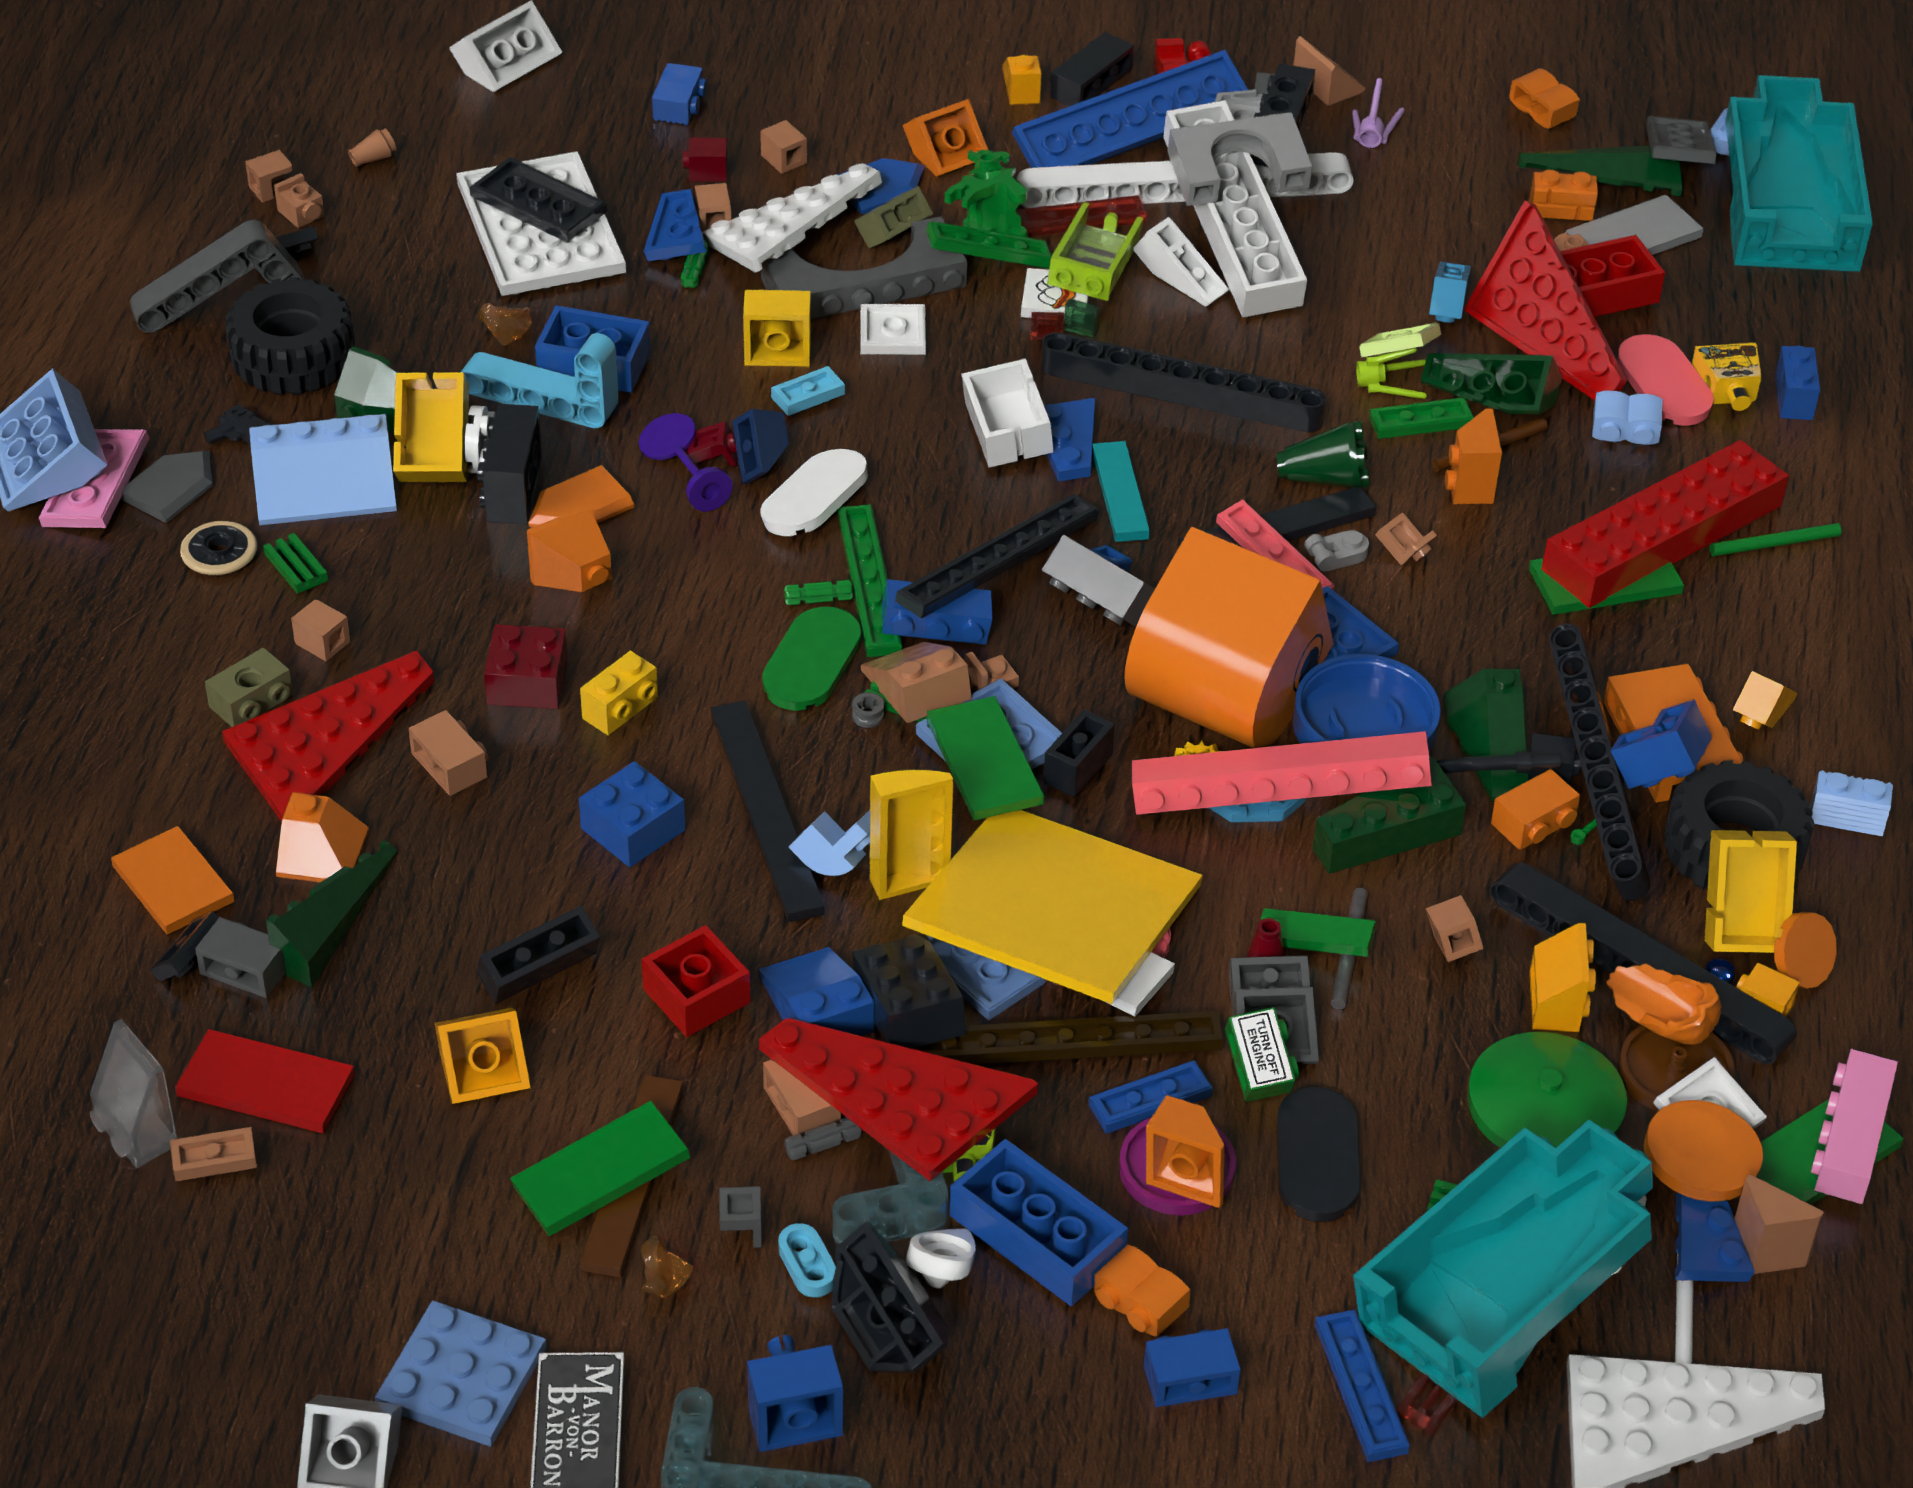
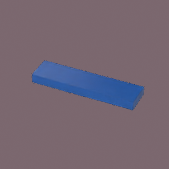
[1315,1309,1410,1462]

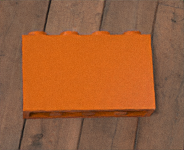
[1603,664,1744,803]

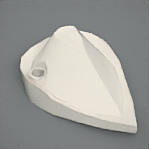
[906,1229,976,1288]

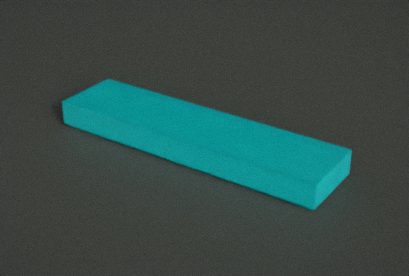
[1092,441,1150,542]

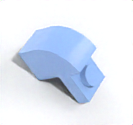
[789,810,870,876]

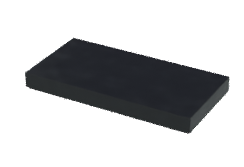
[469,157,607,243]

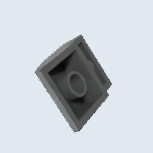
[1228,956,1319,1064]

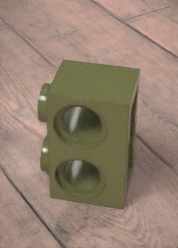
[854,186,933,248]

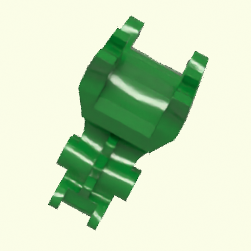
[945,150,1027,238]

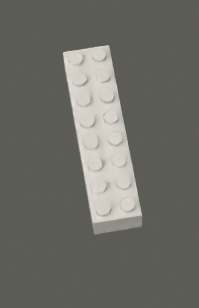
[1163,101,1307,317]

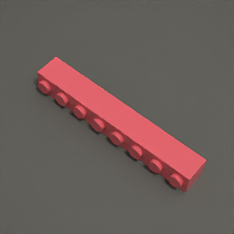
[1132,731,1432,815]

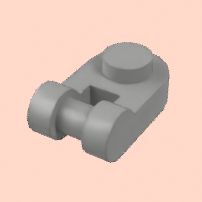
[1304,530,1369,572]

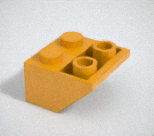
[1529,923,1596,1032]

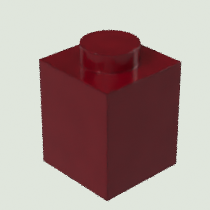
[683,138,727,182]

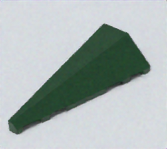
[1517,145,1682,197]
[266,840,398,988]

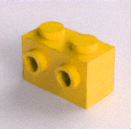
[580,650,658,736]

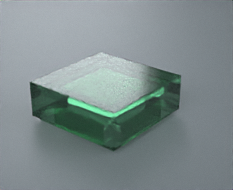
[1064,298,1099,338]

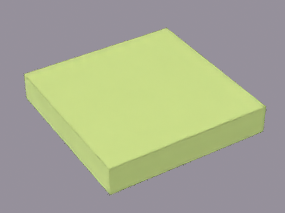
[1359,322,1441,357]

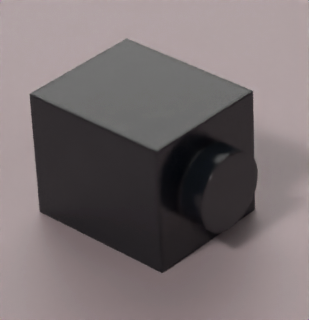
[1528,733,1581,785]

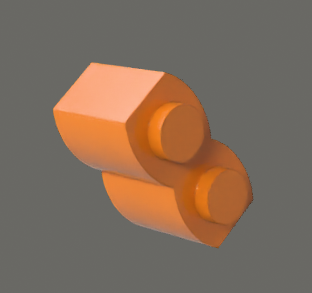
[1509,69,1580,129]
[1094,1245,1190,1337]

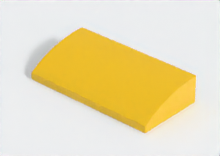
[870,770,953,900]

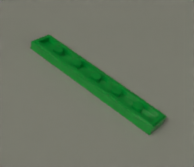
[838,505,902,657]

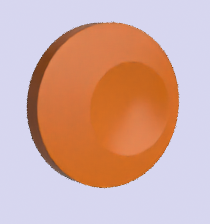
[1644,1100,1763,1202]

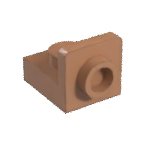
[965,652,1019,692]

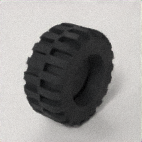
[225,278,355,395]
[1664,760,1814,890]

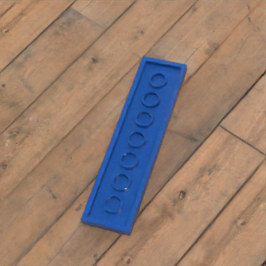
[1012,50,1248,168]

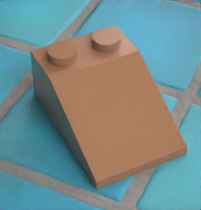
[861,642,972,723]

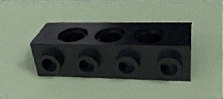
[1250,63,1315,167]

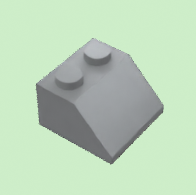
[297,1395,402,1488]

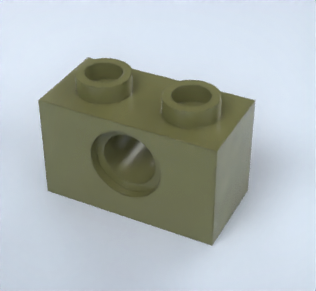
[205,647,293,727]

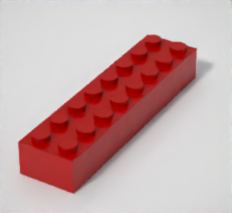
[1541,440,1789,608]

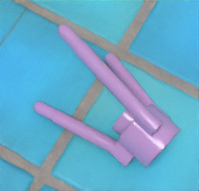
[1352,78,1405,148]

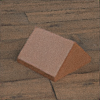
[1294,36,1366,106]
[1734,1174,1824,1274]

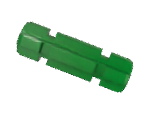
[681,240,708,289]
[784,579,853,606]

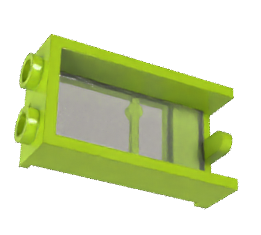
[1047,202,1144,301]

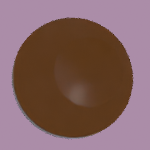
[1618,1025,1734,1112]

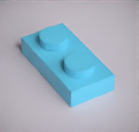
[771,366,845,416]

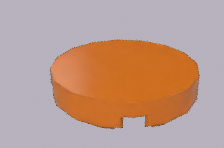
[1774,912,1837,989]

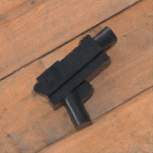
[203,404,274,445]

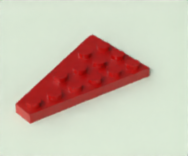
[1463,200,1627,401]
[222,651,434,822]
[759,1018,1038,1181]

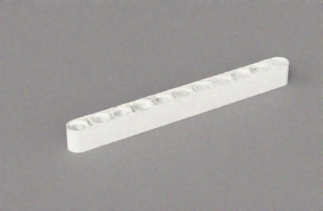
[1016,153,1354,209]

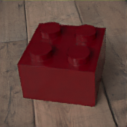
[484,624,568,709]

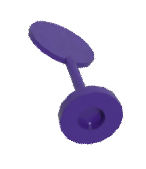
[638,413,733,512]

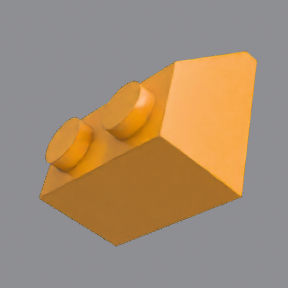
[434,1008,531,1104]

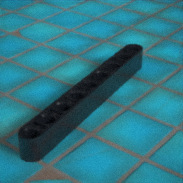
[1041,332,1326,432]
[1549,623,1650,901]
[1490,862,1797,1064]

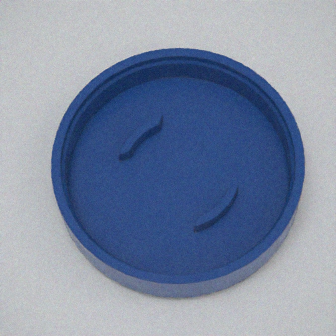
[1293,654,1440,753]

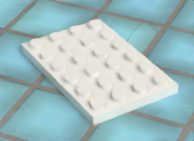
[456,152,626,296]

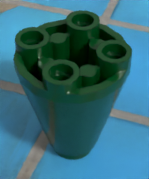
[1277,421,1370,488]

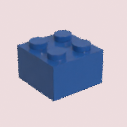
[579,761,685,868]

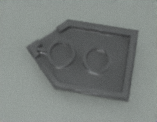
[120,451,213,524]

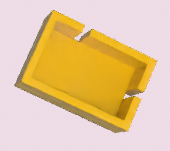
[393,372,469,482]
[1705,830,1797,953]

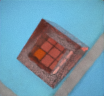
[1030,312,1064,340]

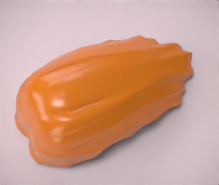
[1607,964,1722,1045]

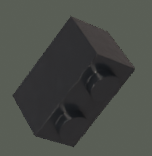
[1043,709,1115,797]

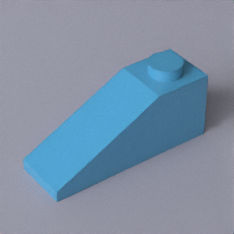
[1429,261,1471,322]

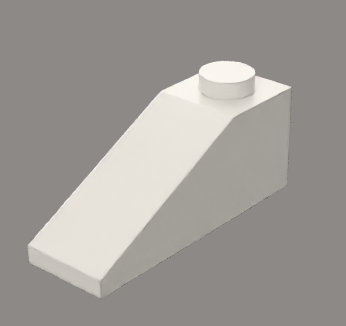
[1133,217,1229,307]

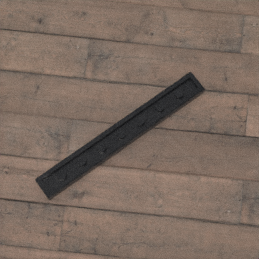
[895,494,1099,619]
[711,700,824,922]

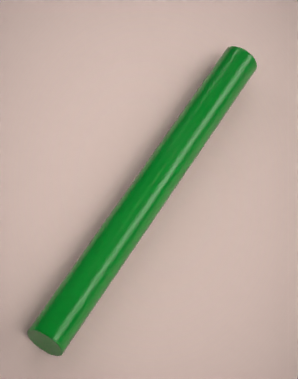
[1709,523,1842,557]

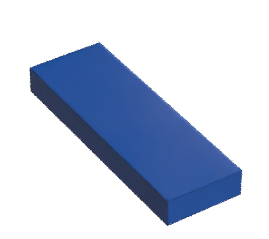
[1089,1060,1213,1134]

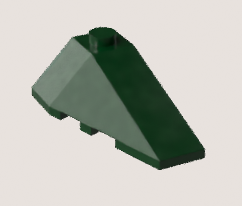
[1421,353,1562,414]
[1443,668,1528,802]

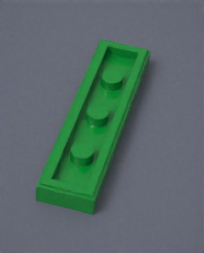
[926,221,1052,268]

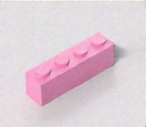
[1811,1049,1898,1204]

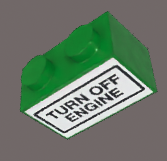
[1225,1007,1299,1102]

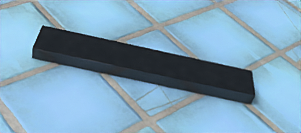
[1178,487,1376,548]

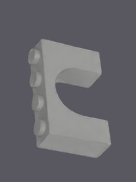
[1167,112,1312,206]

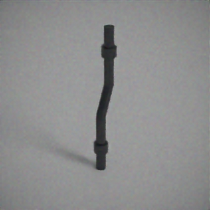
[1436,751,1561,774]

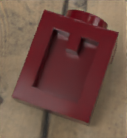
[687,421,738,467]

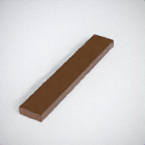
[580,1074,683,1278]

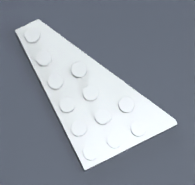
[702,164,882,272]
[1567,1355,1825,1488]

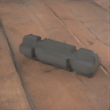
[784,1117,862,1160]

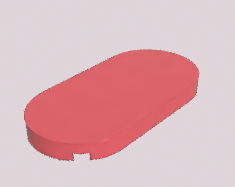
[1617,334,1714,426]

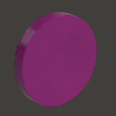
[1119,1117,1236,1215]

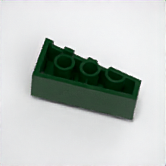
[1313,755,1466,874]

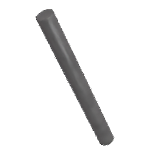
[1331,888,1368,1009]

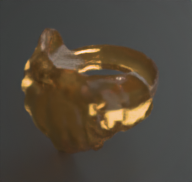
[478,303,532,345]
[641,1234,693,1298]

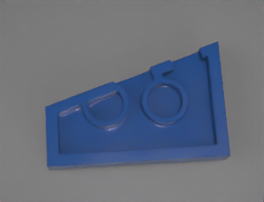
[644,189,707,261]
[1044,398,1095,482]
[1675,1192,1755,1282]

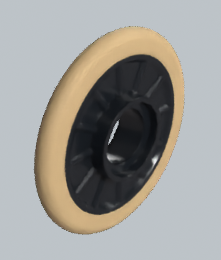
[180,521,257,575]

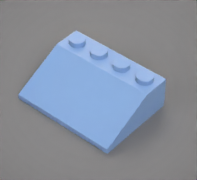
[0,369,108,511]
[249,414,397,525]

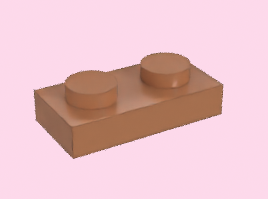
[170,1127,257,1182]

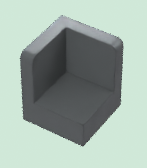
[719,1187,762,1248]

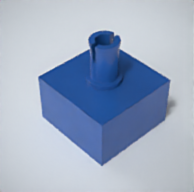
[747,1335,843,1452]

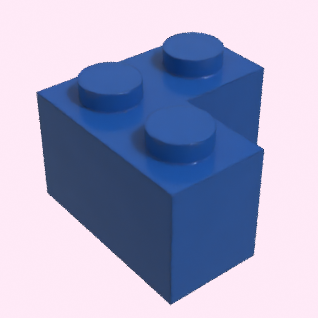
[1611,699,1712,789]

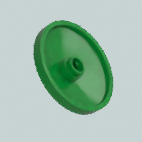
[1467,1032,1627,1148]

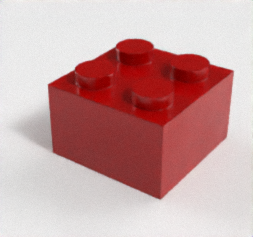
[641,925,751,1038]

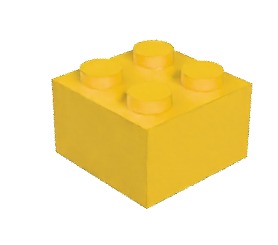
[743,290,811,367]

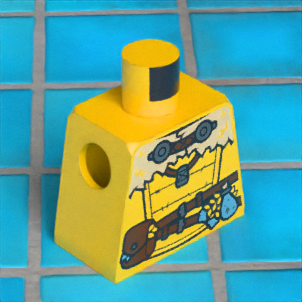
[1692,343,1761,411]

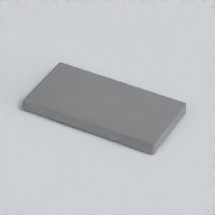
[1565,195,1704,255]

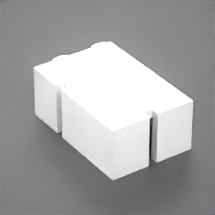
[962,359,1054,467]

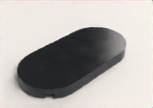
[1277,1087,1360,1222]

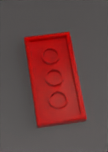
[175,1029,355,1134]

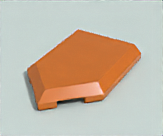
[528,465,634,528]

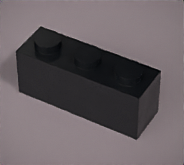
[1050,32,1134,106]
[477,906,600,1004]

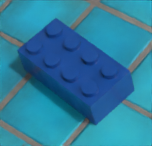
[949,1139,1128,1307]

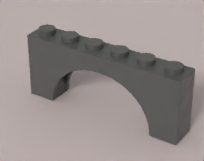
[761,217,967,319]

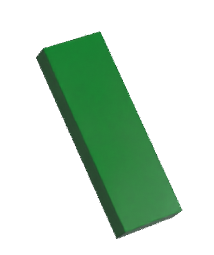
[1369,397,1474,439]
[1260,908,1376,957]

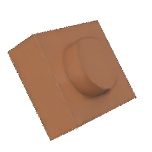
[1375,512,1437,566]

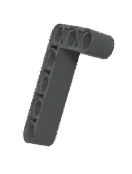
[130,220,305,333]

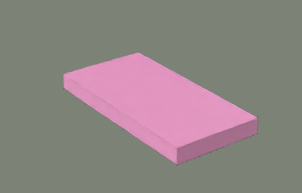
[39,429,149,528]

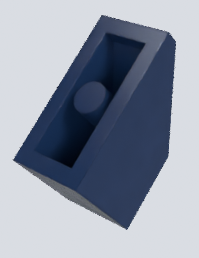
[732,409,789,484]

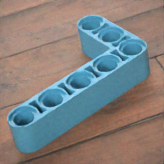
[461,333,618,428]

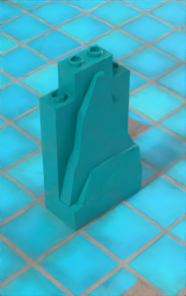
[1725,75,1873,272]
[1353,1120,1653,1418]

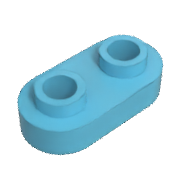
[779,1224,836,1297]

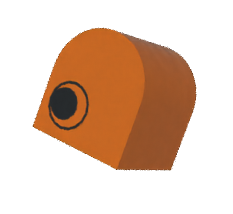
[1125,527,1333,748]

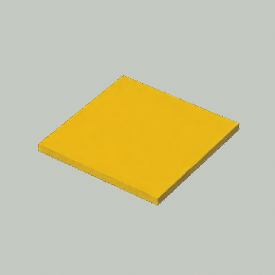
[902,810,1203,1004]

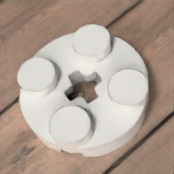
[465,405,496,474]

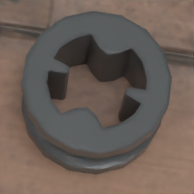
[852,692,884,728]

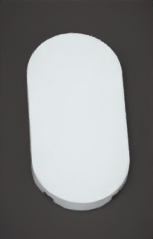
[760,449,868,536]

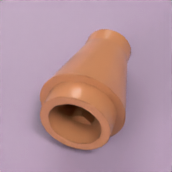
[348,129,397,167]

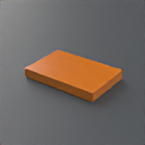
[111,826,234,935]

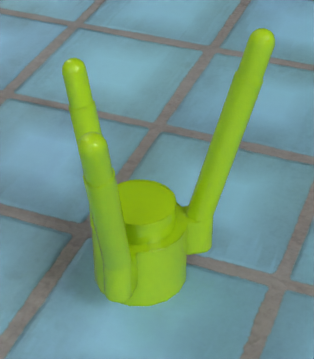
[1356,347,1427,399]

